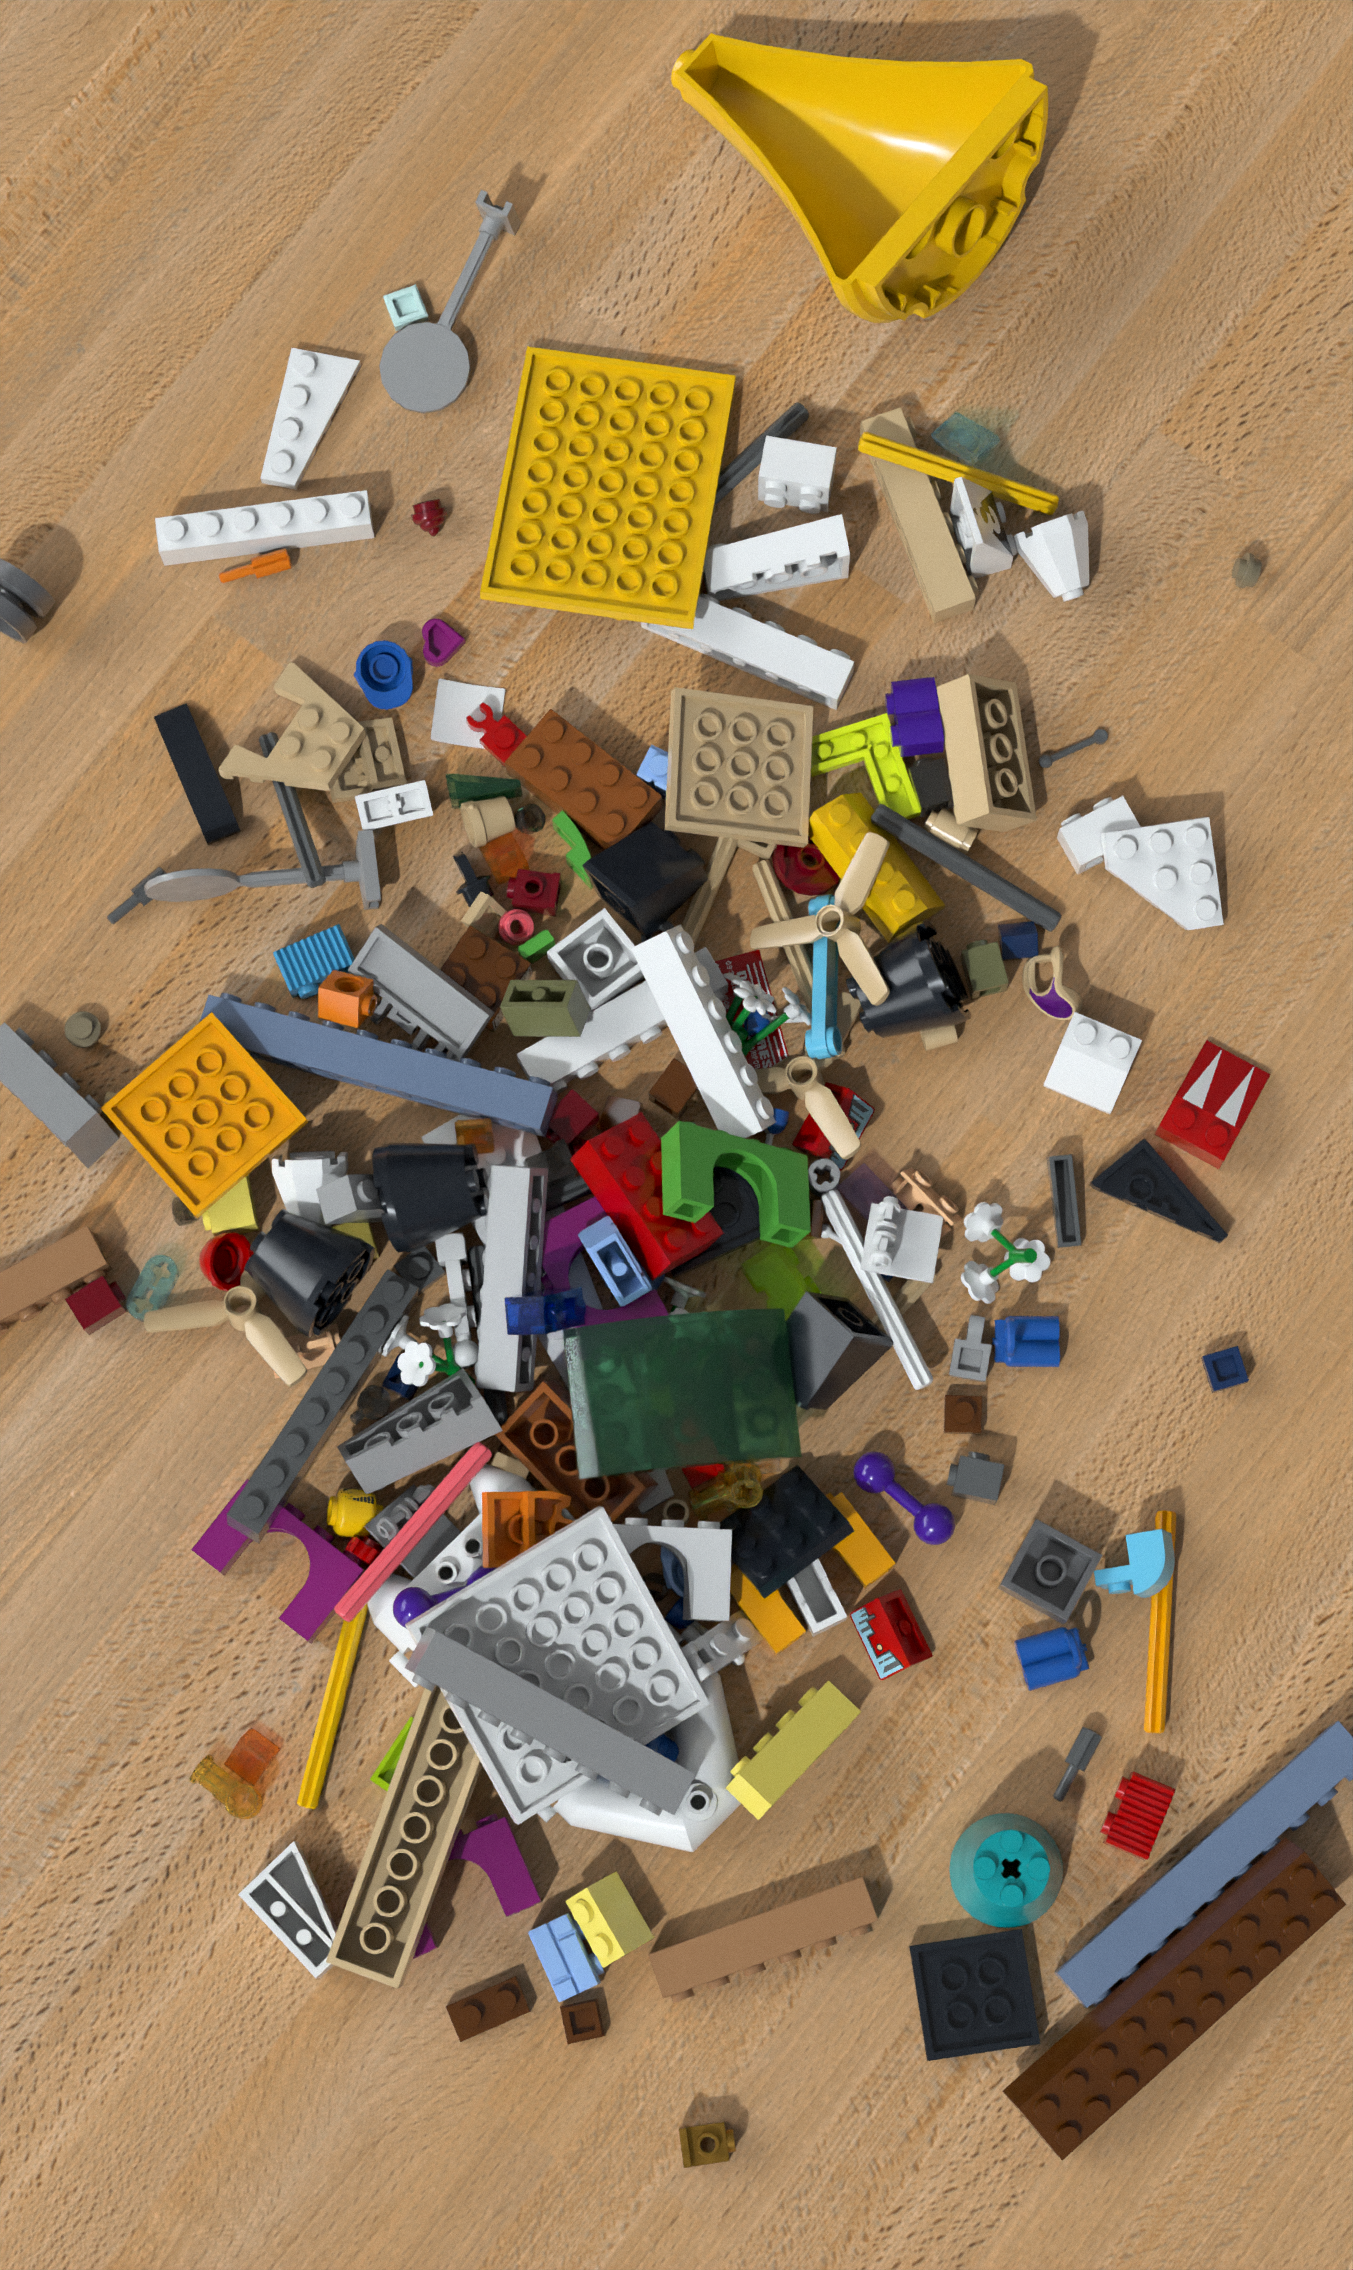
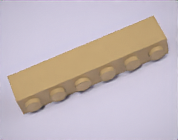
[860,407,979,623]

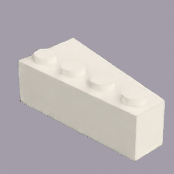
[703,514,850,601]

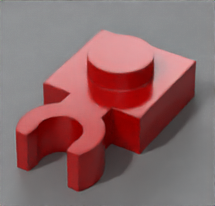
[466,702,527,767]
[345,1536,383,1566]

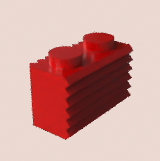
[1100,1771,1176,1861]

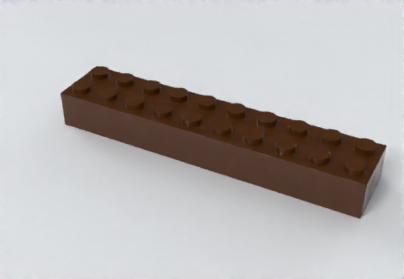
[1002,1837,1346,2161]

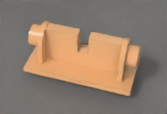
[890,1167,962,1239]
[273,1323,341,1379]

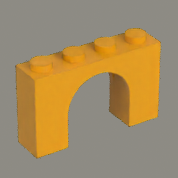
[730,1492,896,1656]

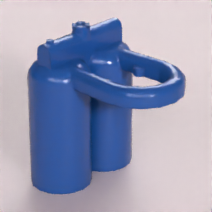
[992,1316,1060,1367]
[1014,1627,1090,1691]

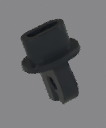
[452,852,495,907]

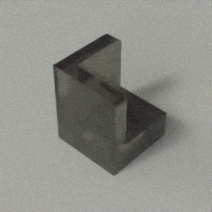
[523,1139,578,1188]

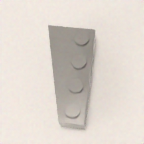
[0,1022,119,1168]
[337,1368,503,1494]

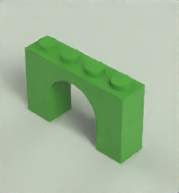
[661,1121,811,1248]

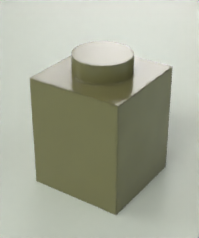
[960,940,1009,1000]

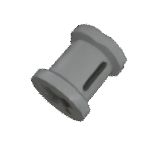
[808,1159,840,1197]

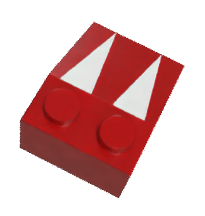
[1154,1040,1271,1169]

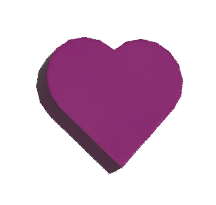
[422,618,466,667]

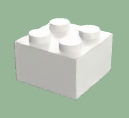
[758,436,837,514]
[547,908,645,1013]

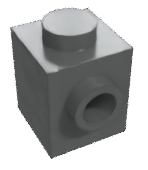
[946,1451,1004,1505]

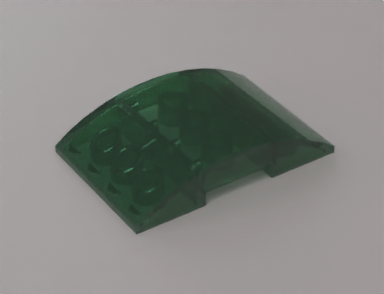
[563,1309,802,1480]

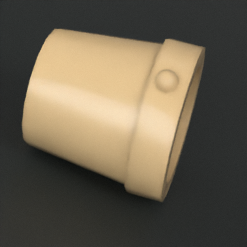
[461,796,515,848]

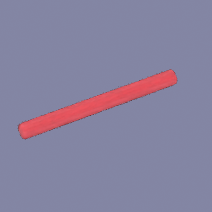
[334,1442,492,1622]

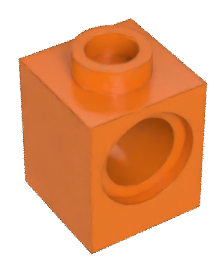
[318,970,377,1028]

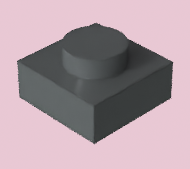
[394,1246,446,1295]

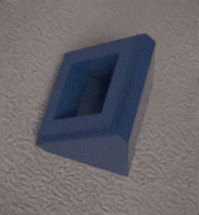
[998,921,1038,961]
[382,1354,419,1401]

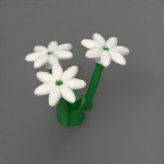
[723,973,812,1056]

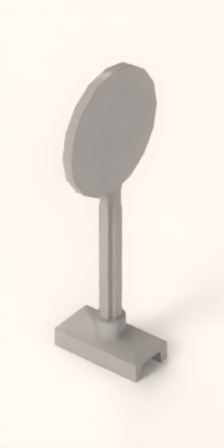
[379,190,521,414]
[144,830,381,910]

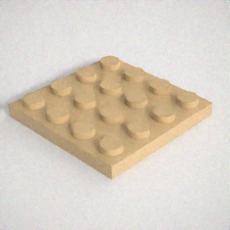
[665,687,813,848]

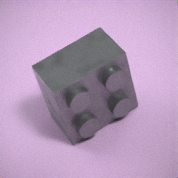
[998,1519,1102,1625]

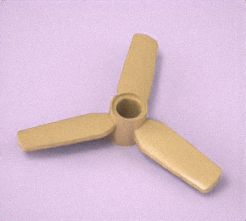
[750,832,890,1006]
[755,992,862,1160]
[144,1223,307,1387]

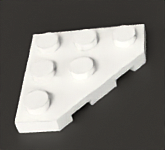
[1101,817,1224,930]

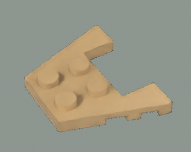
[218,662,366,791]

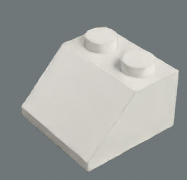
[1043,1012,1142,1114]

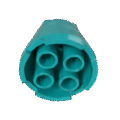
[949,1813,1063,1928]

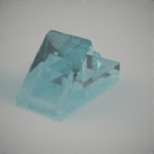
[931,411,1000,468]

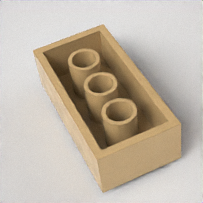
[937,674,1037,832]

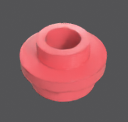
[498,909,534,945]

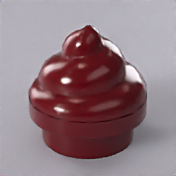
[411,498,447,537]

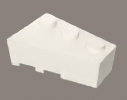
[238,1841,337,1978]

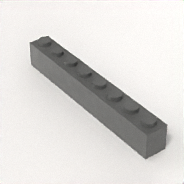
[227,1269,419,1544]

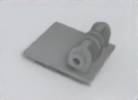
[364,1484,461,1578]

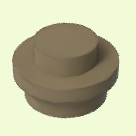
[1232,552,1262,588]
[65,1012,101,1048]

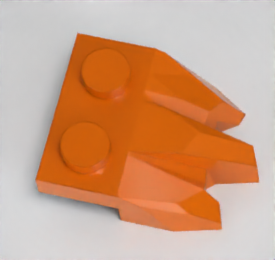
[482,1491,574,1568]

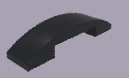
[154,703,241,845]

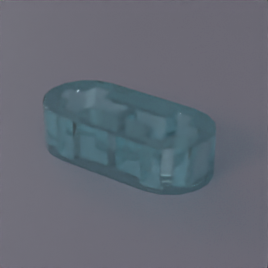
[126,1255,179,1322]

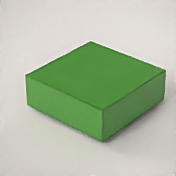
[517,929,555,964]

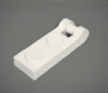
[681,1609,763,1684]

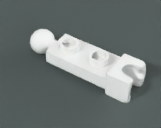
[435,1233,479,1368]

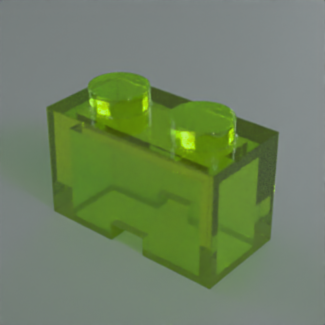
[741,1243,821,1328]

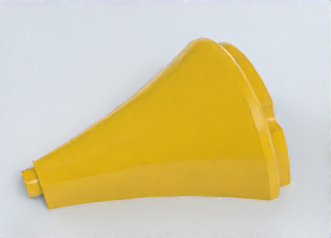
[671,33,1048,323]

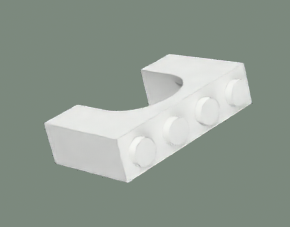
[609,1517,732,1621]

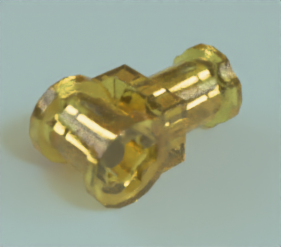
[688,1460,763,1521]
[189,1754,263,1819]

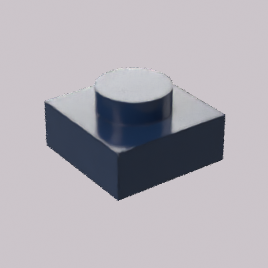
[1201,1346,1249,1393]

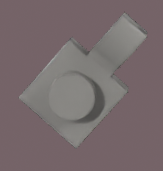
[948,1315,992,1382]

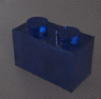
[504,1287,586,1335]

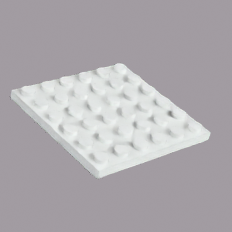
[405,1506,710,1825]

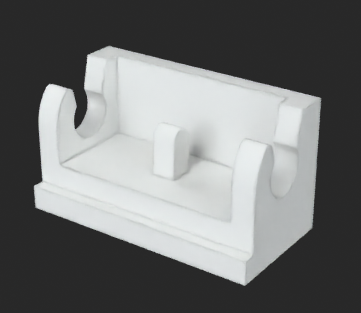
[355,780,434,830]

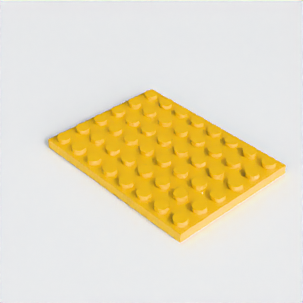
[480,346,736,629]

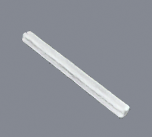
[820,1190,933,1390]

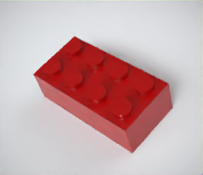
[570,1112,724,1281]

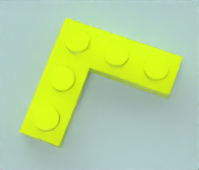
[811,713,921,819]

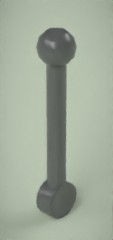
[1039,729,1108,768]

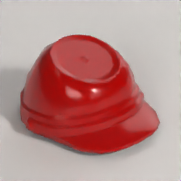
[199,1232,254,1292]

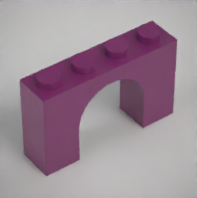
[541,1197,672,1368]
[191,1479,365,1644]
[413,1814,542,1959]

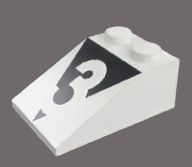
[949,477,1017,579]

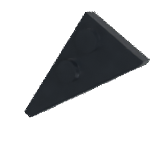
[1090,1138,1228,1243]

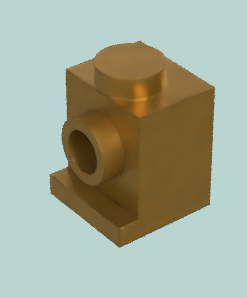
[679,2121,736,2168]

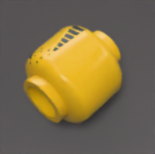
[327,1488,383,1538]

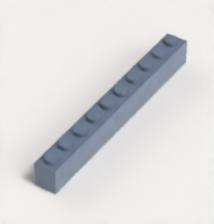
[200,993,558,1137]
[1054,1721,1353,2008]

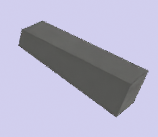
[1046,1154,1081,1248]

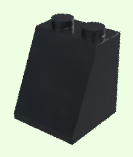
[582,822,708,939]
[759,1291,894,1410]

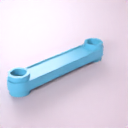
[805,894,843,1059]

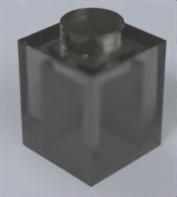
[908,757,954,817]

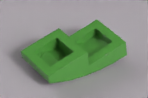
[552,810,593,889]

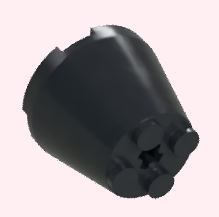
[846,919,971,1038]
[372,1143,489,1253]
[244,1209,375,1338]

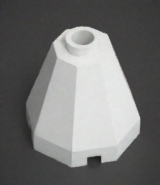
[1013,511,1089,602]
[272,1151,348,1227]

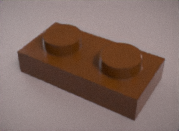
[446,1976,531,2042]

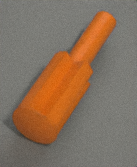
[219,548,292,583]

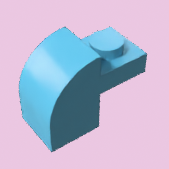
[1094,1529,1175,1598]

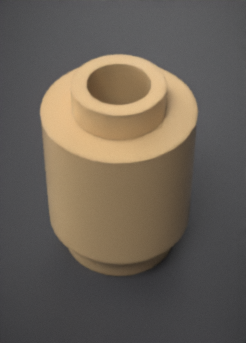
[923,807,979,855]

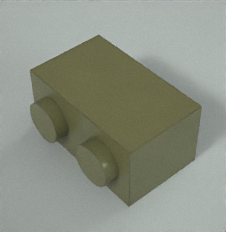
[500,980,591,1037]

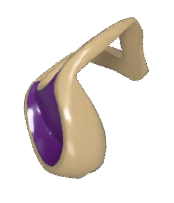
[1022,946,1083,1020]

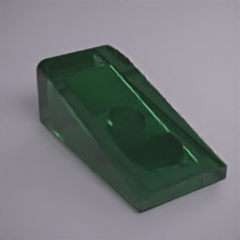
[445,774,523,809]

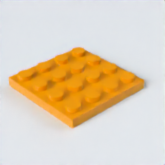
[100,1012,308,1219]

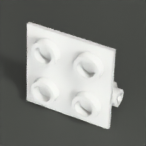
[860,1196,943,1283]

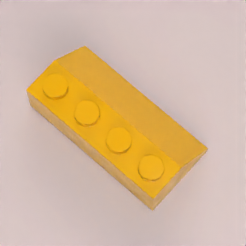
[808,793,946,943]

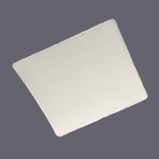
[431,679,505,749]

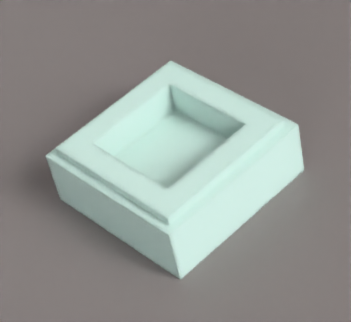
[383,284,429,331]

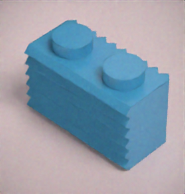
[273,924,355,999]

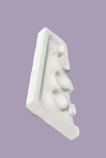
[260,348,361,490]

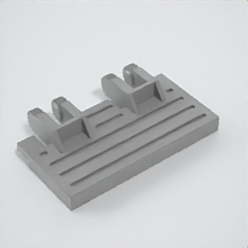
[348,924,495,1062]

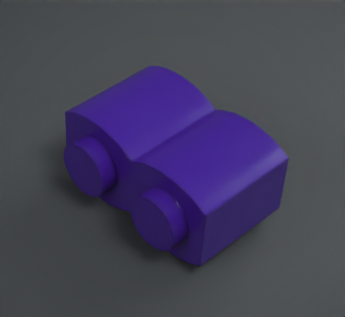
[885,677,944,757]

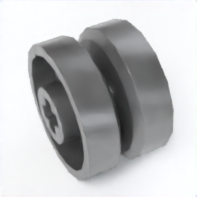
[0,558,55,643]

